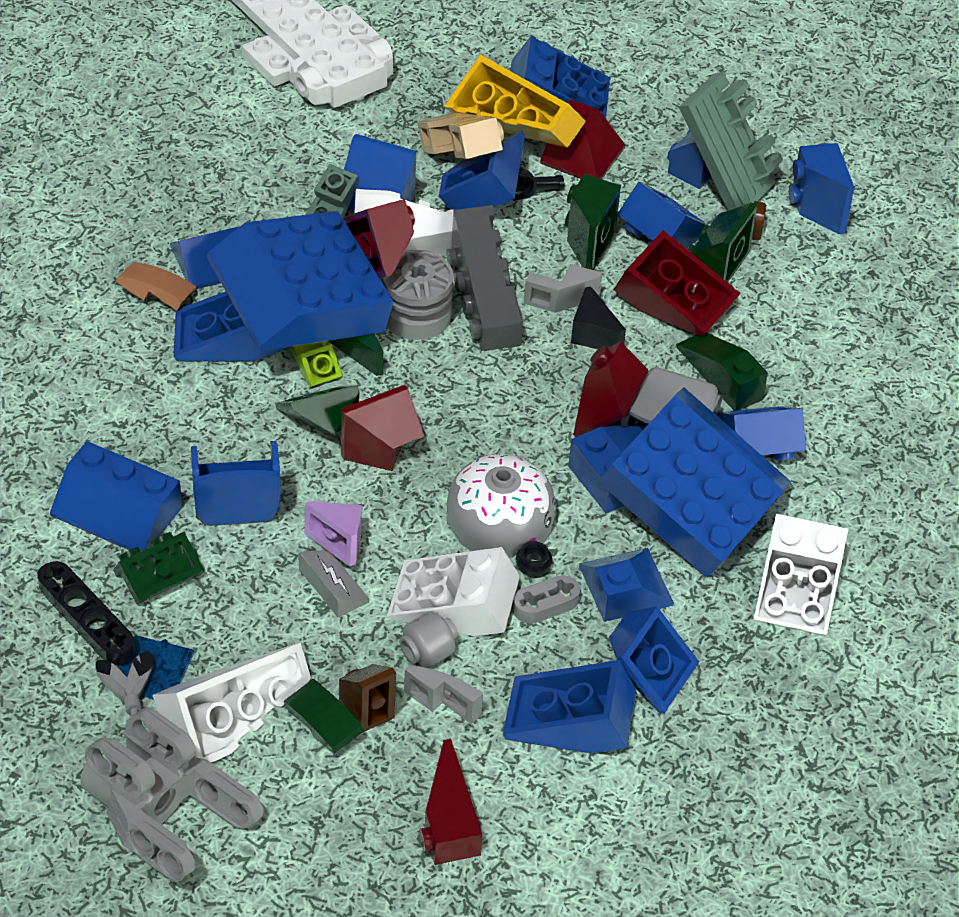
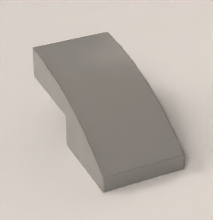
[404,665,483,724]

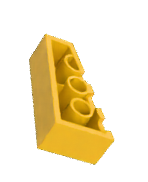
[444,54,586,148]

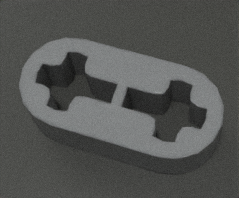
[513,575,580,624]

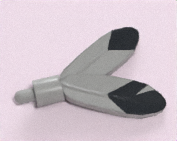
[95,651,154,716]

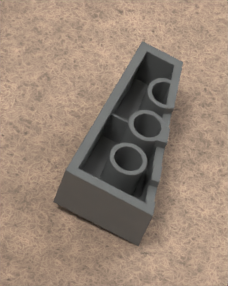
[446,205,523,351]

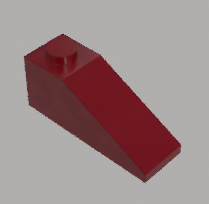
[419,738,482,865]

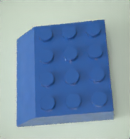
[207,211,394,351]
[598,387,791,578]

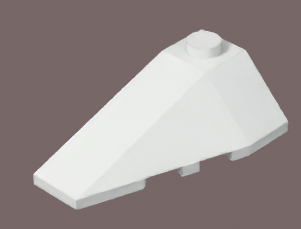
[355,189,453,256]
[153,643,311,763]

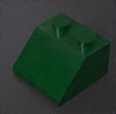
[564,174,621,270]
[688,202,757,282]

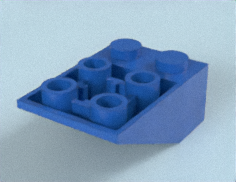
[510,36,610,118]
[439,130,525,210]

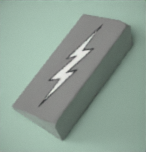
[298,550,369,617]

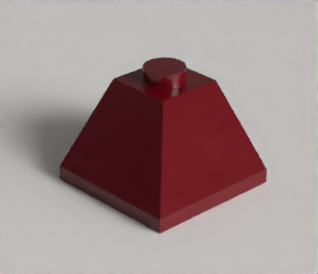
[540,99,625,179]
[573,341,648,437]

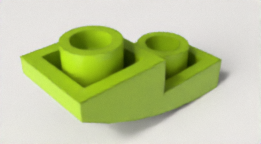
[290,341,343,387]

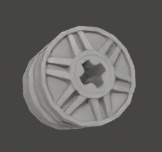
[382,250,453,340]

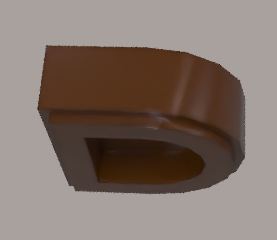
[752,201,767,241]

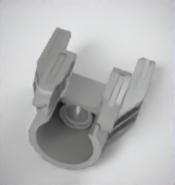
[81,707,263,882]

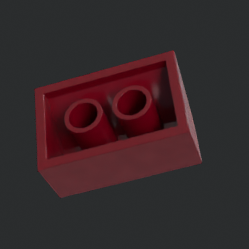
[343,199,415,278]

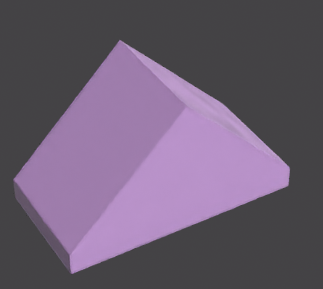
[304,501,363,567]

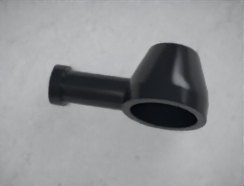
[512,166,564,201]

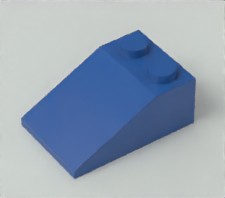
[174,291,285,361]
[568,426,646,514]
[503,660,636,753]

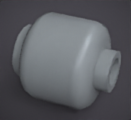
[399,612,458,668]

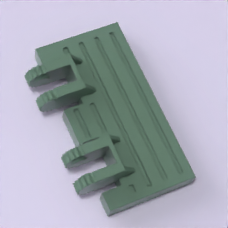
[679,72,783,211]

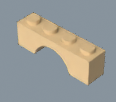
[417,113,504,159]

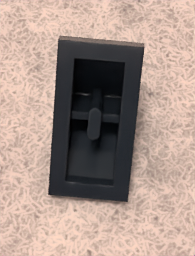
[571,286,626,349]

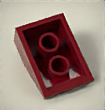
[613,230,741,337]

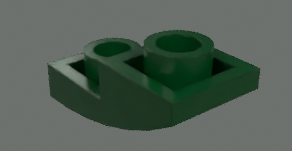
[284,679,365,754]

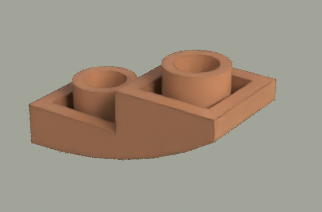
[116,262,196,311]

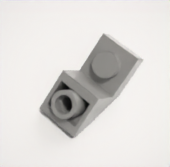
[524,264,602,313]

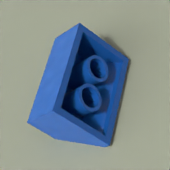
[50,441,182,551]

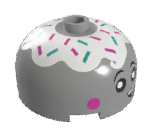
[446,454,555,558]

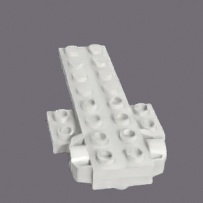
[232,0,393,108]

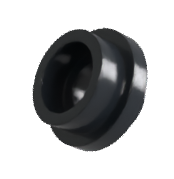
[516,541,552,576]

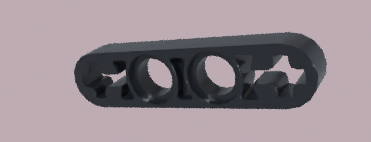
[37,561,135,666]

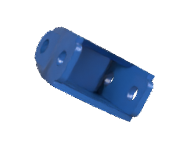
[191,441,281,526]

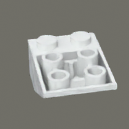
[754,514,848,636]
[387,547,520,636]

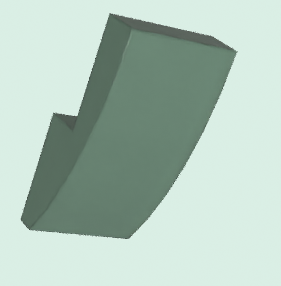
[305,164,359,218]

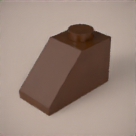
[339,664,396,733]

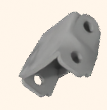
[621,367,722,427]

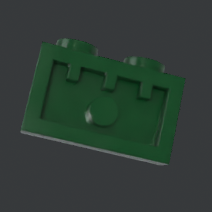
[113,532,204,604]

